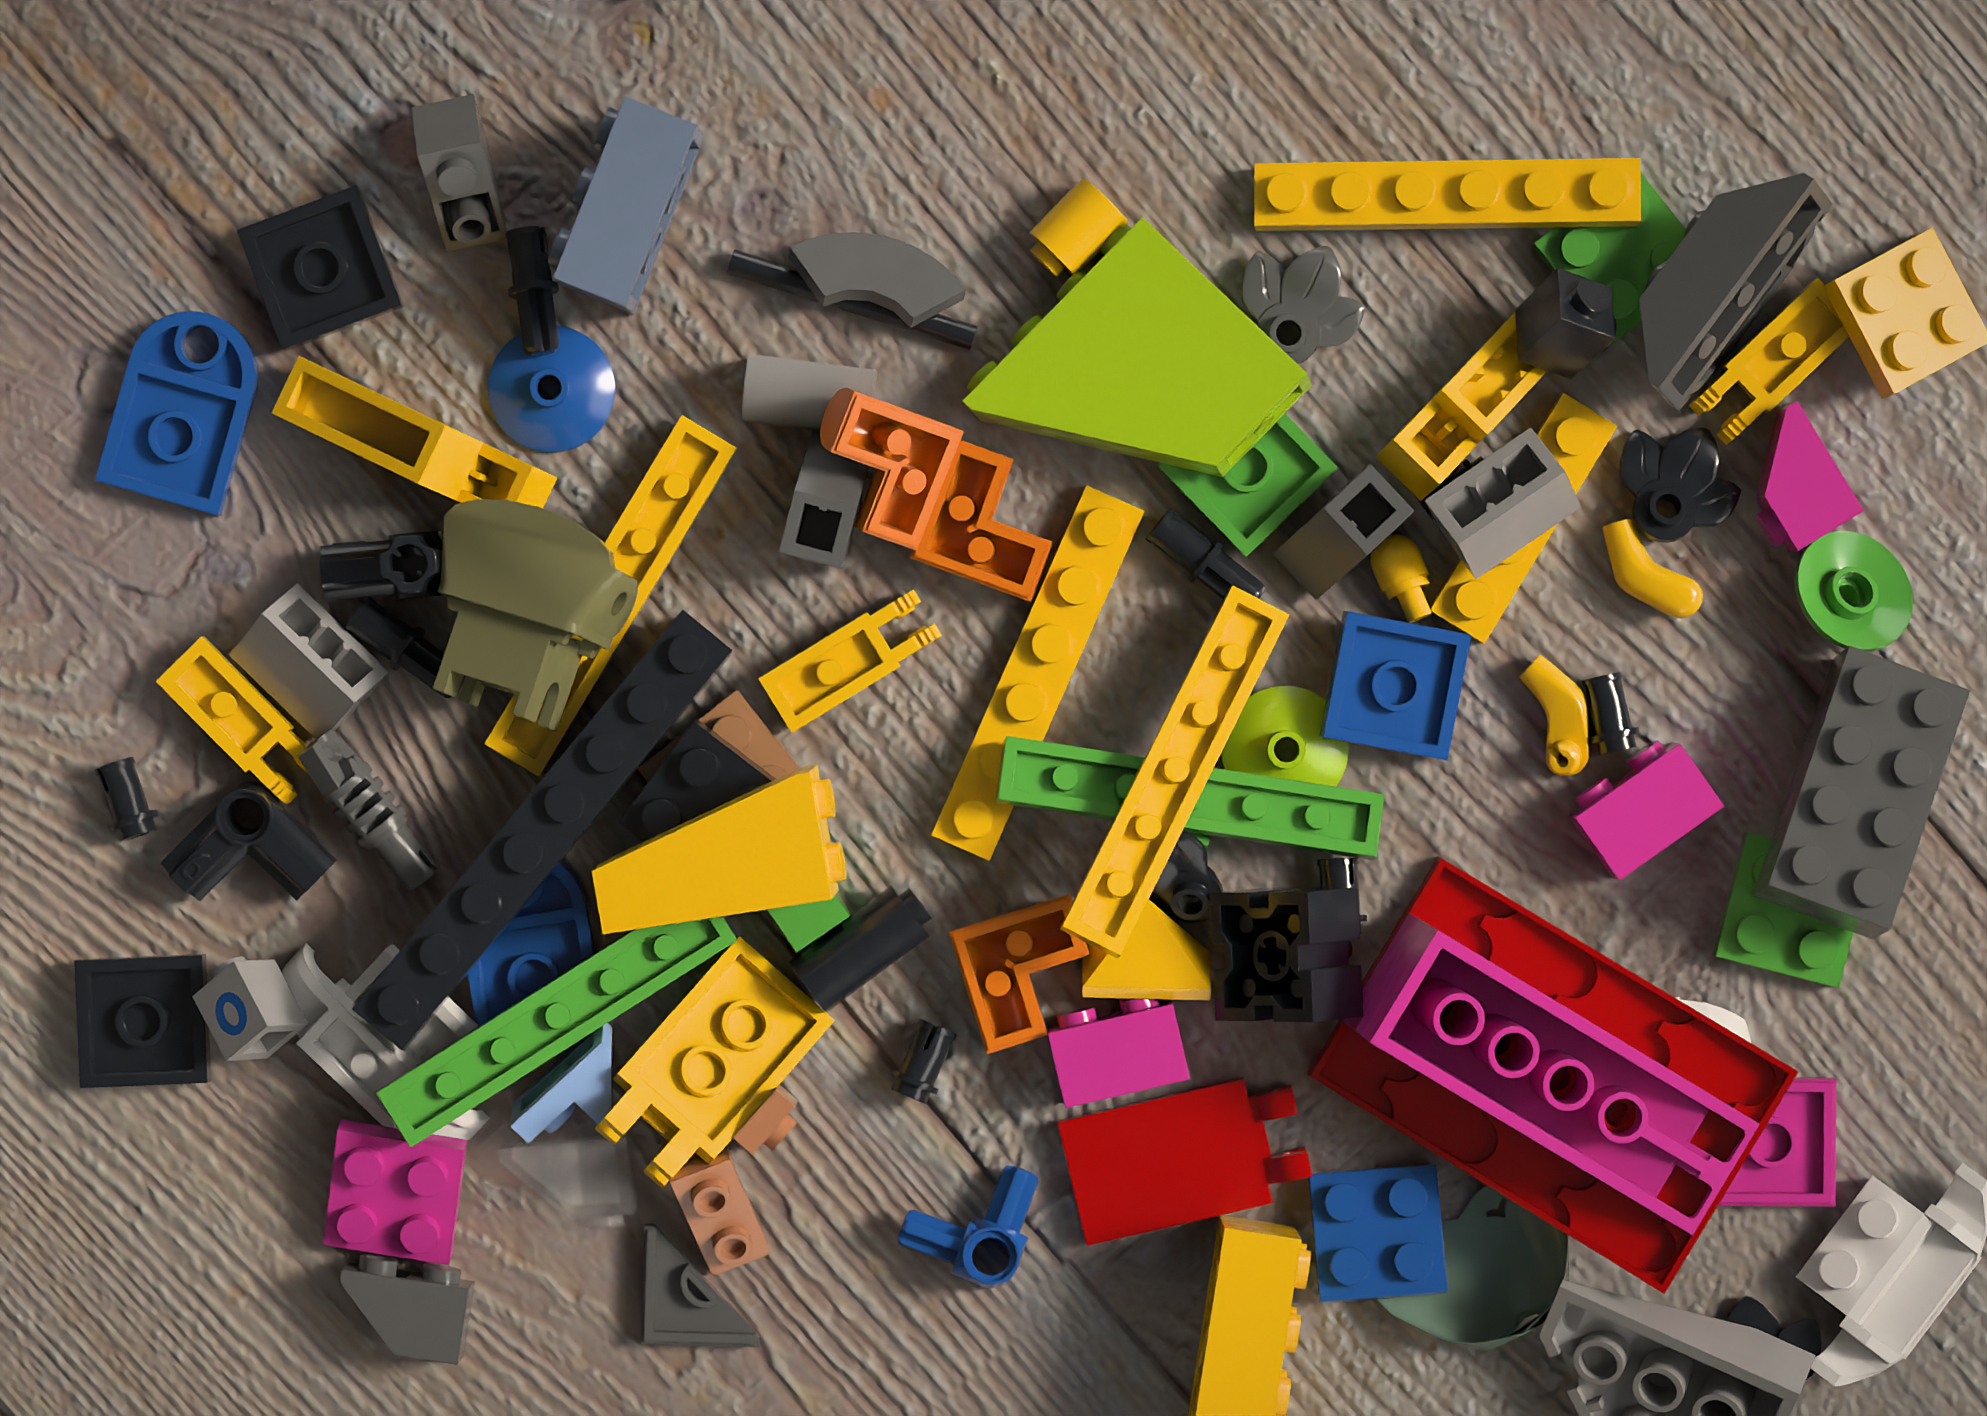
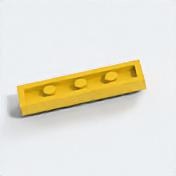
[1430,393,1618,644]

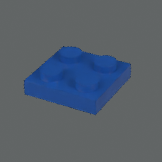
[1319,611,1471,761]
[1308,1164,1448,1304]

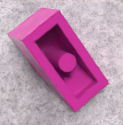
[1755,401,1864,552]

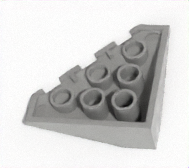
[1539,1280,1816,1416]

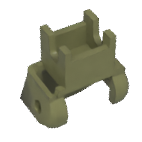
[433,499,638,732]

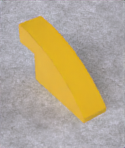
[272,355,557,508]

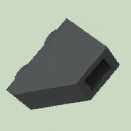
[411,94,508,252]
[779,430,870,570]
[1272,464,1414,600]
[340,1255,475,1365]

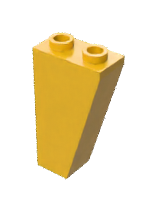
[592,764,846,934]

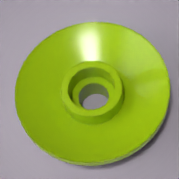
[1221,686,1349,787]

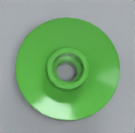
[1795,531,1913,652]

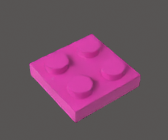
[323,1119,468,1265]

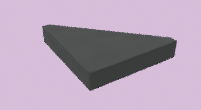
[641,1224,760,1347]

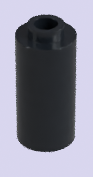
[789,885,932,1013]

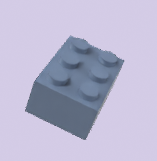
[548,96,704,315]

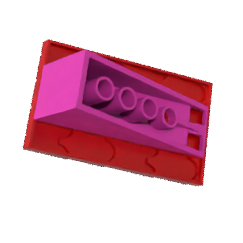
[1307,856,1799,1294]

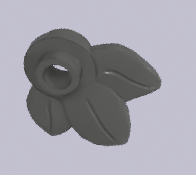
[1242,246,1365,364]

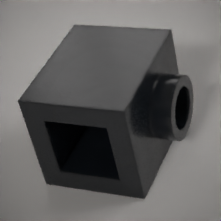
[1515,268,1617,380]

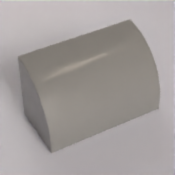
[742,354,877,431]
[1424,428,1581,580]
[229,583,389,739]

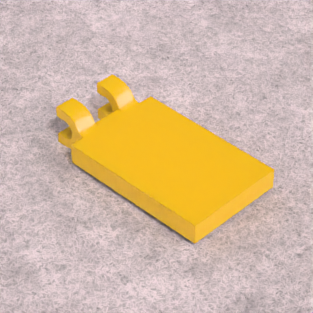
[595,936,835,1188]

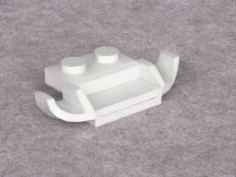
[282,943,490,1140]
[1796,1162,1987,1386]

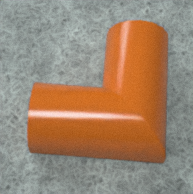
[820,388,964,550]
[910,440,1052,602]
[948,894,1090,1054]

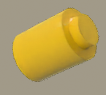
[1029,178,1128,277]

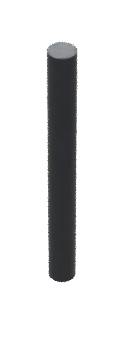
[727,249,978,350]

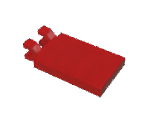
[1058,1077,1313,1246]

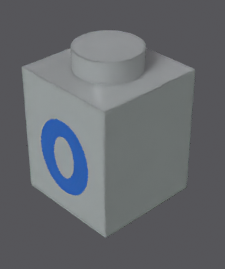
[192,957,309,1061]

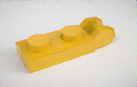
[1689,278,1849,445]
[758,590,942,733]
[156,636,308,805]

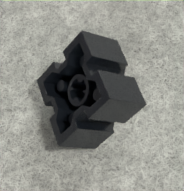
[1210,888,1363,1022]

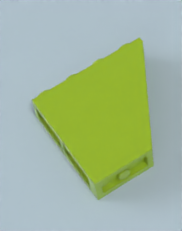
[963,217,1313,477]

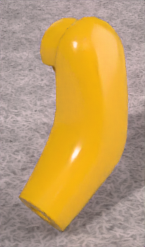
[1602,519,1703,619]
[1518,654,1589,776]

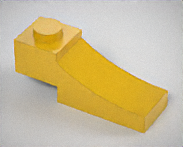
[1376,312,1547,501]

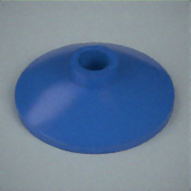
[488,326,615,453]

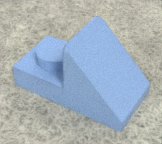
[510,1023,613,1144]

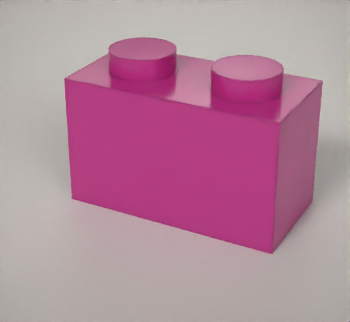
[1569,740,1724,881]
[1047,998,1190,1108]

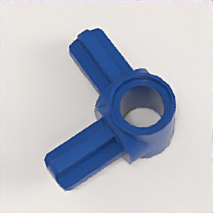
[898,1166,1038,1289]

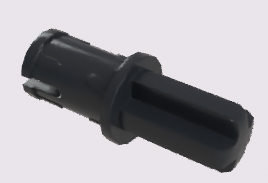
[505,226,559,356]
[1145,508,1265,600]
[346,597,465,699]

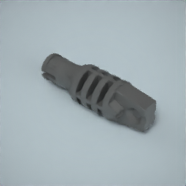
[298,729,440,892]

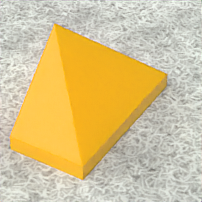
[1082,899,1211,1001]

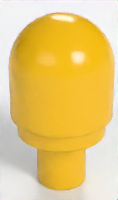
[1370,534,1432,623]

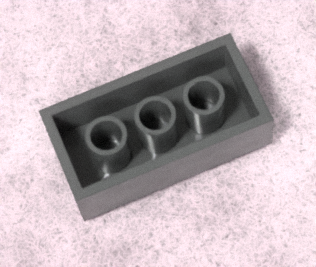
[1753,646,1970,939]

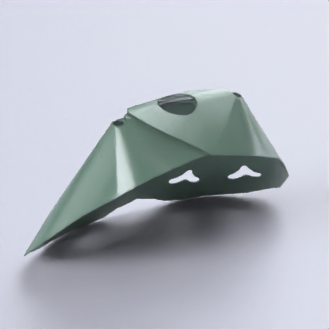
[1376,1185,1569,1351]

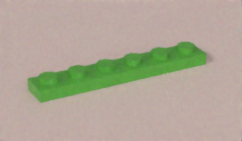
[995,736,1385,860]
[375,916,737,1148]

